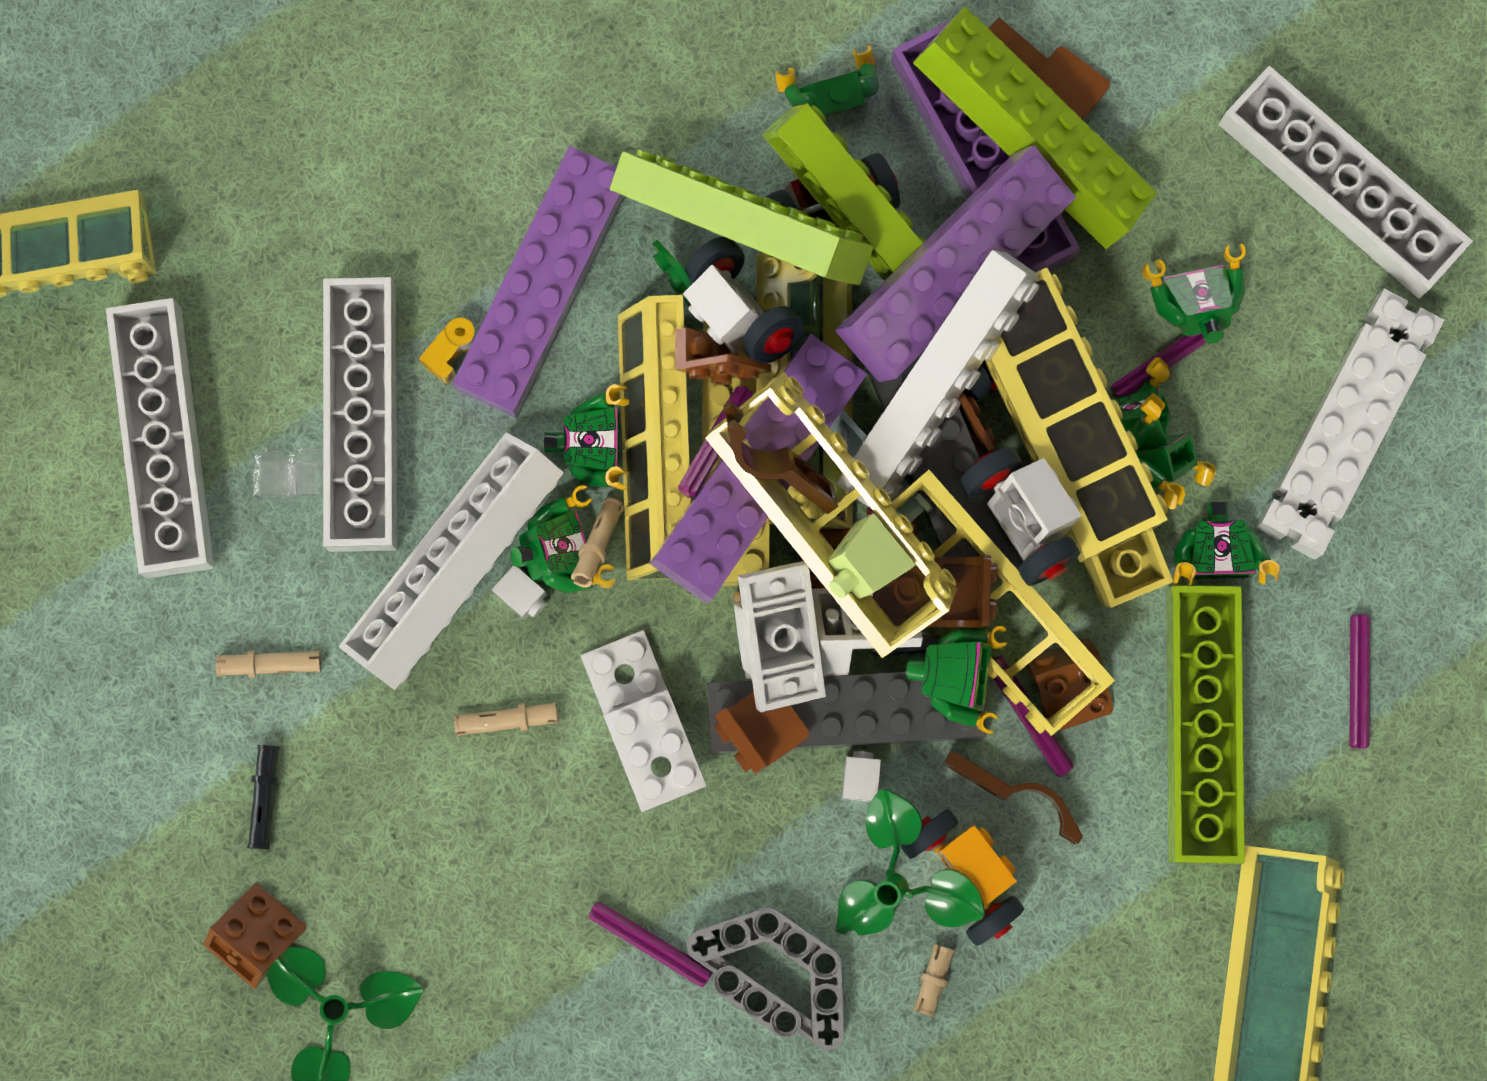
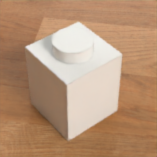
[492,565,547,620]
[842,751,881,802]

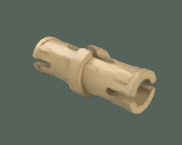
[913,944,955,1017]

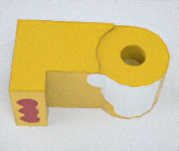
[419,317,476,385]

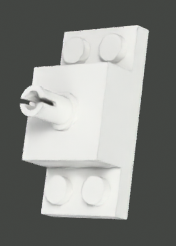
[733,561,826,712]

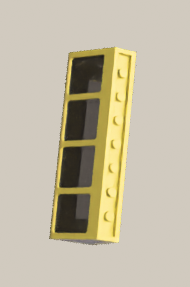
[984,267,1168,563]
[618,295,691,580]

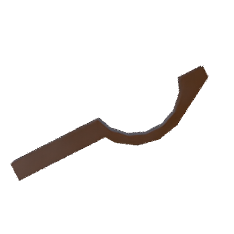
[723,401,838,514]
[943,751,1083,845]

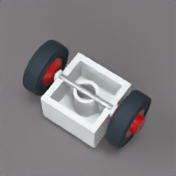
[683,237,804,364]
[961,447,1081,586]

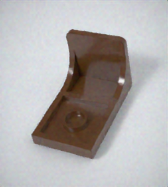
[872,555,997,628]

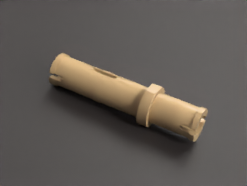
[571,497,624,588]
[216,650,321,678]
[454,702,559,737]

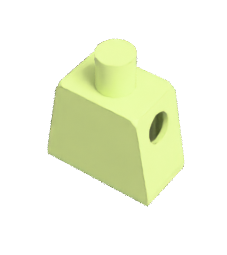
[829,513,916,599]

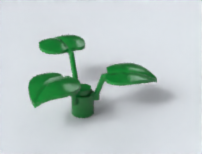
[835,789,985,936]
[267,947,423,1081]

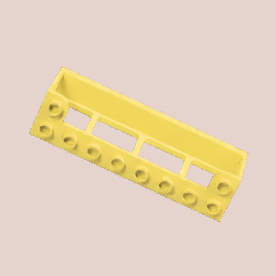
[705,371,957,658]
[876,470,1115,736]

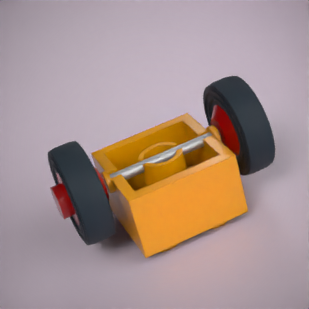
[900,809,1025,946]

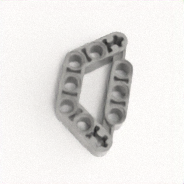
[686,908,844,1051]

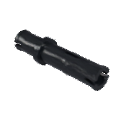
[247,745,280,850]

